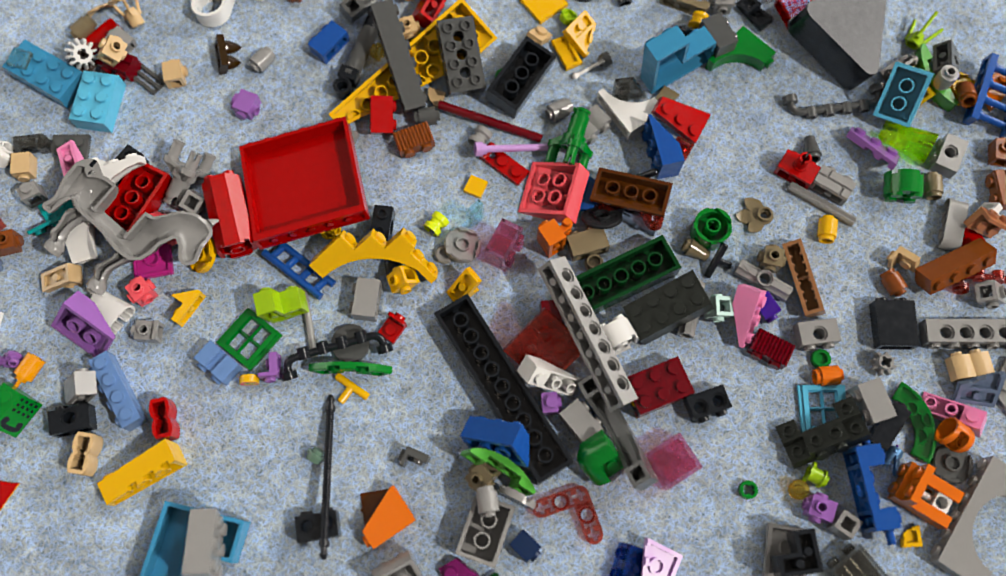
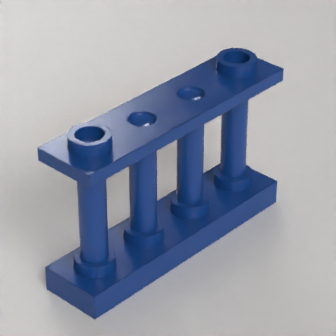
[962,53,1006,138]

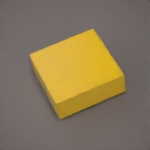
[463,175,488,199]

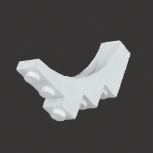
[58,153,147,265]

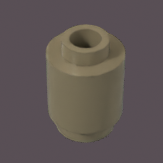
[69,14,97,39]
[924,172,944,200]

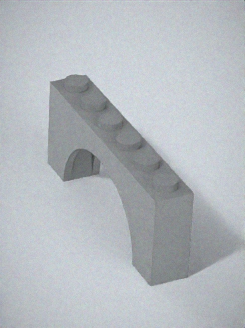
[930,456,1006,576]

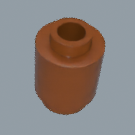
[955,81,978,108]
[880,268,908,298]

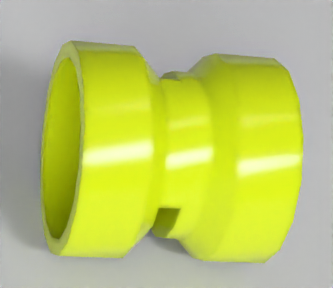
[423,211,449,237]

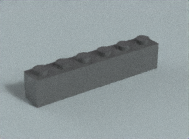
[370,0,428,114]

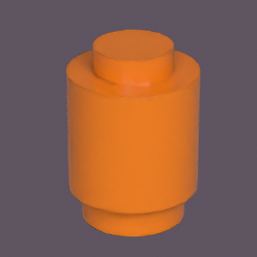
[812,365,844,386]

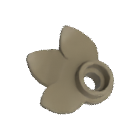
[735,198,774,233]

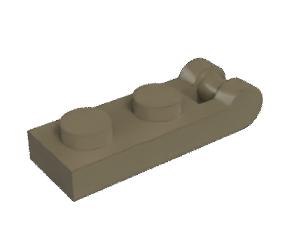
[659,0,710,15]

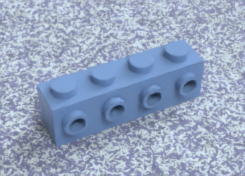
[88,351,148,432]

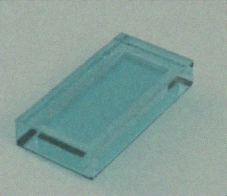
[465,199,484,229]

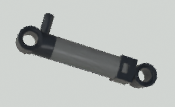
[333,6,378,101]

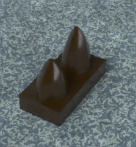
[214,34,242,75]

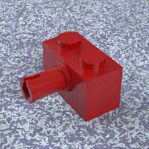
[773,149,821,189]

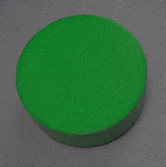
[810,349,831,368]

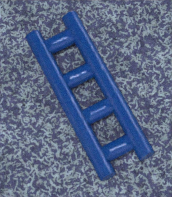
[261,243,336,300]

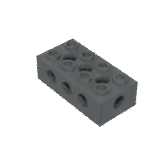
[435,16,486,97]

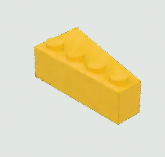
[97,439,188,506]

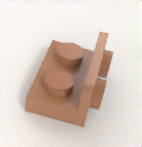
[963,207,1006,239]

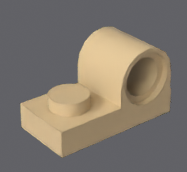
[41,263,83,293]

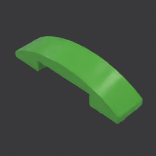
[915,43,958,112]
[460,448,536,496]

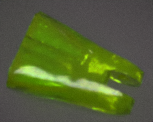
[878,120,939,165]

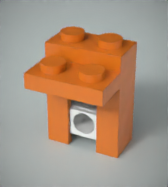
[887,462,964,529]

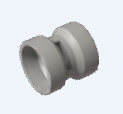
[468,125,493,147]

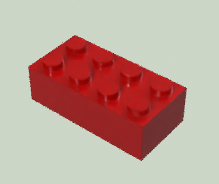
[105,163,172,232]

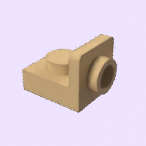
[887,246,921,272]

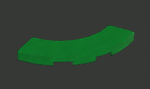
[308,361,392,376]
[891,381,937,464]

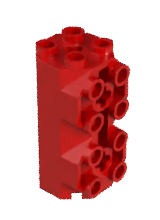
[201,170,258,259]

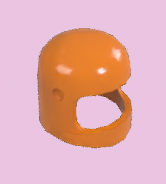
[934,417,975,453]

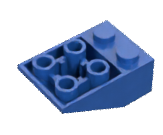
[641,114,685,179]

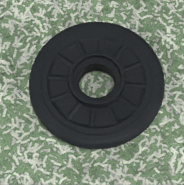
[581,206,623,229]

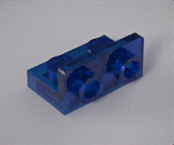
[609,542,643,576]

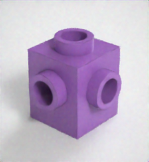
[802,492,838,524]

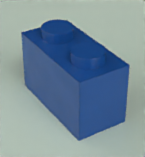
[308,20,350,64]

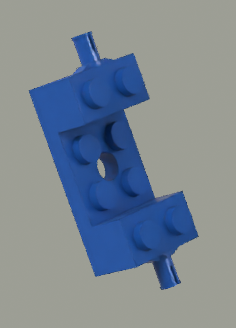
[843,440,902,545]

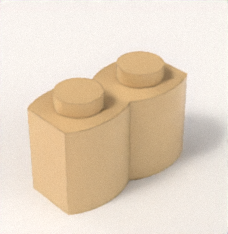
[944,349,995,382]
[67,432,103,477]

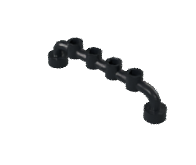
[281,330,393,381]

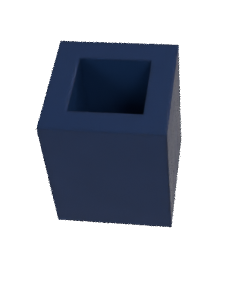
[509,529,541,563]

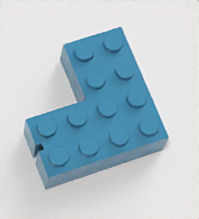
[640,25,717,94]
[140,501,251,576]

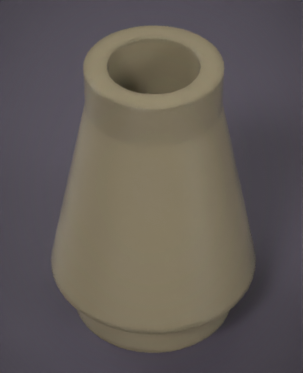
[681,238,711,262]

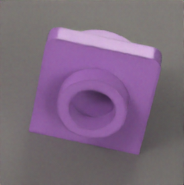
[258,352,282,383]

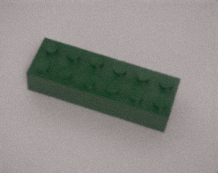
[576,235,682,314]

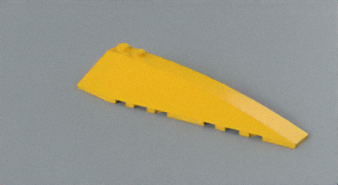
[328,0,497,124]

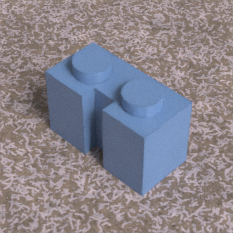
[193,340,243,386]

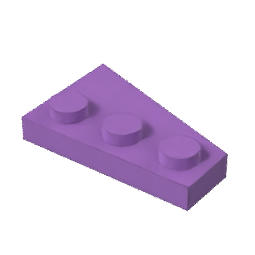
[846,126,900,170]

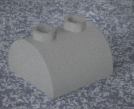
[371,550,423,576]

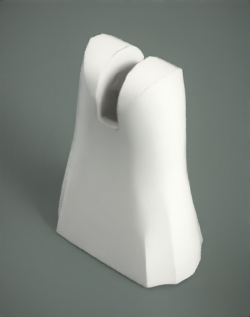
[85,286,135,335]

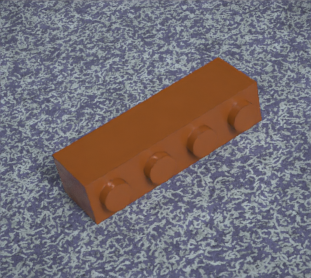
[915,238,997,295]

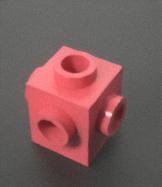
[125,275,159,307]

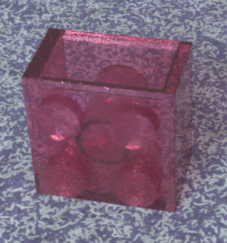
[485,218,525,272]
[645,432,703,491]

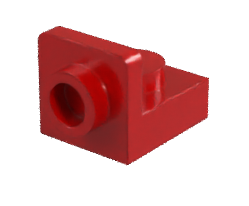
[378,312,407,344]

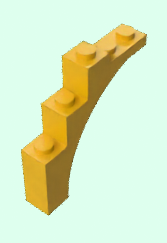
[309,227,438,283]

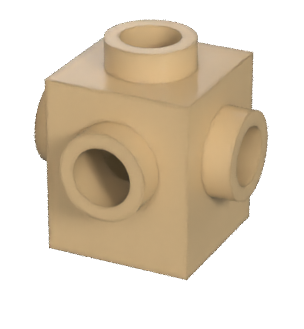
[399,15,421,43]
[96,34,128,67]

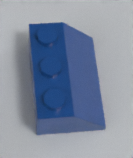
[460,416,529,467]

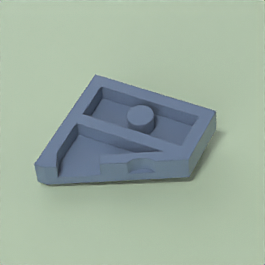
[953,371,1006,408]

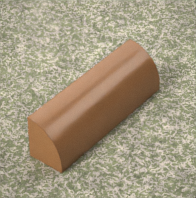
[782,238,826,317]

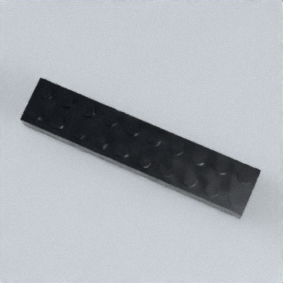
[434,293,574,486]

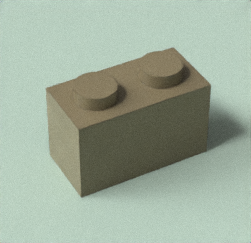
[566,227,610,262]

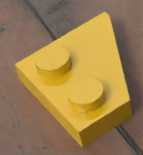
[562,10,596,58]

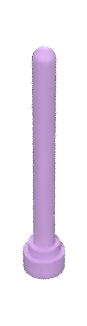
[474,142,548,157]

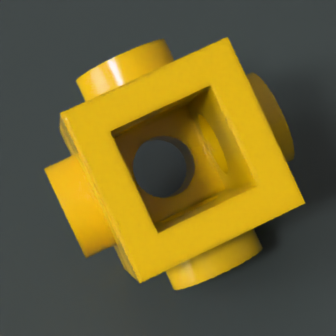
[386,265,420,295]

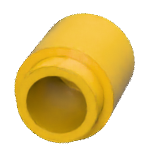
[817,215,838,244]

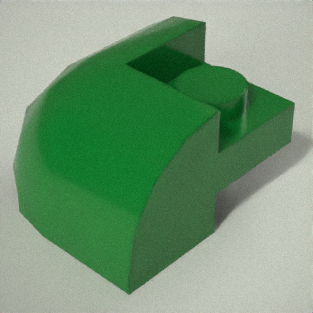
[577,429,623,486]

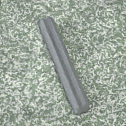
[787,182,857,227]

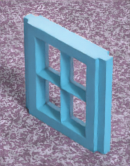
[797,385,846,432]

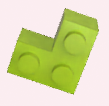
[253,286,309,323]

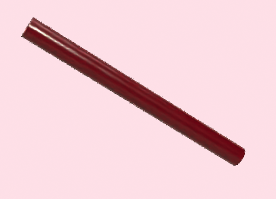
[437,100,543,143]

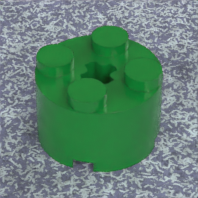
[883,169,924,204]
[690,208,732,251]

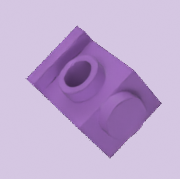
[540,392,562,415]

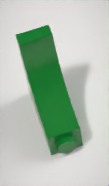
[705,26,776,72]

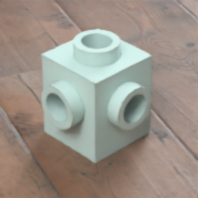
[704,294,734,323]

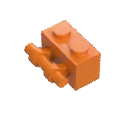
[537,218,573,258]

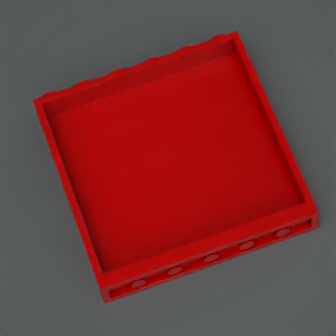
[239,116,370,250]

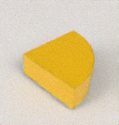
[900,525,923,548]

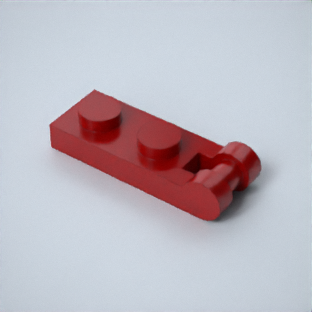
[479,142,529,186]

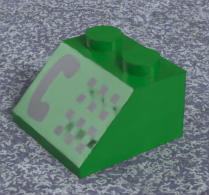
[0,382,43,438]

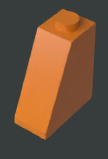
[362,485,416,549]

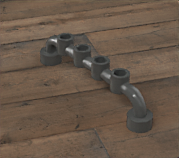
[782,82,885,120]

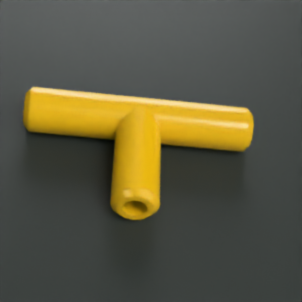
[335,373,370,404]

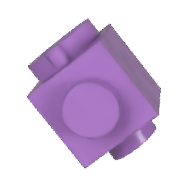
[231,89,262,120]

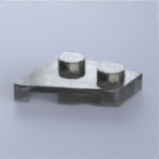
[612,77,646,102]

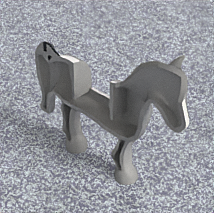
[42,159,219,296]

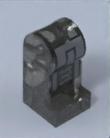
[13,134,52,154]

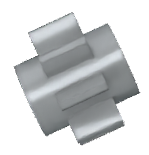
[869,352,897,376]

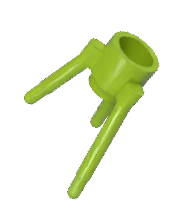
[904,11,944,50]

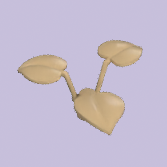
[87,0,145,29]

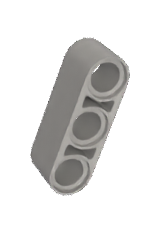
[936,198,969,251]

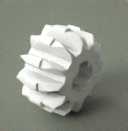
[64,38,98,69]

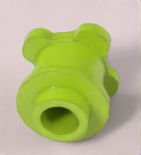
[802,462,830,488]

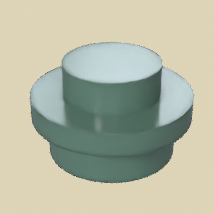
[306,447,325,465]

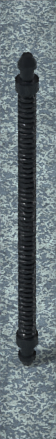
[318,395,335,560]

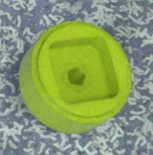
[559,8,577,25]

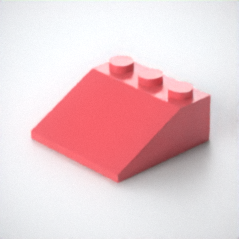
[518,162,590,224]

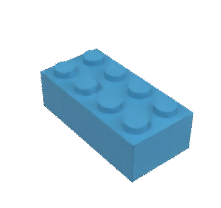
[2,39,83,109]

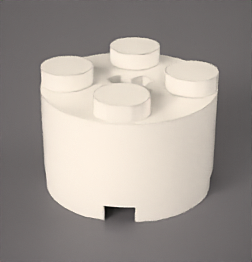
[600,314,639,356]

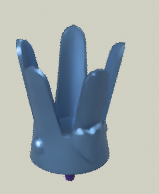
[881,445,903,476]

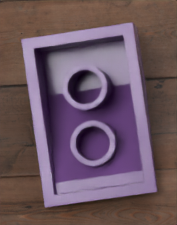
[51,291,116,357]

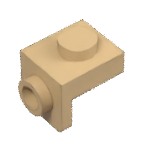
[527,25,552,46]

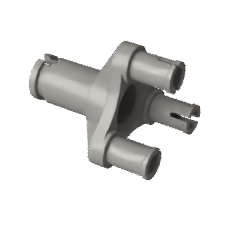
[163,139,216,208]

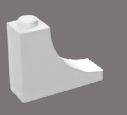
[596,88,660,140]

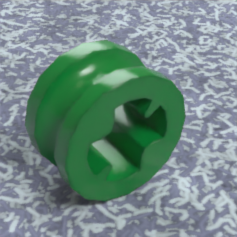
[738,480,758,499]

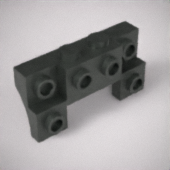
[775,396,872,469]

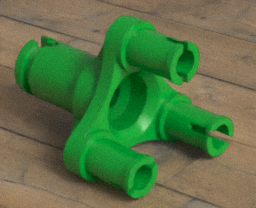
[544,107,593,169]

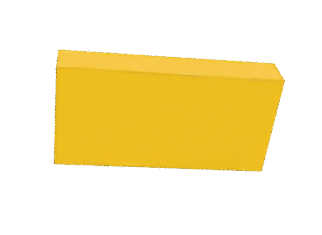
[551,35,582,71]

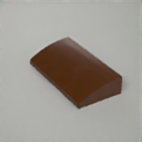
[590,167,673,217]

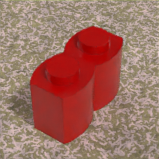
[149,396,180,441]

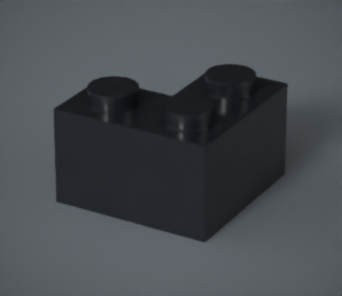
[770,528,824,576]

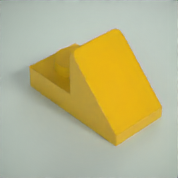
[446,267,482,302]
[171,290,206,327]

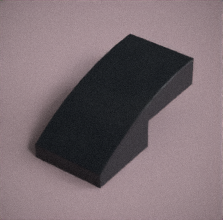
[736,0,773,31]

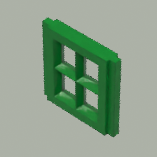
[216,308,283,371]

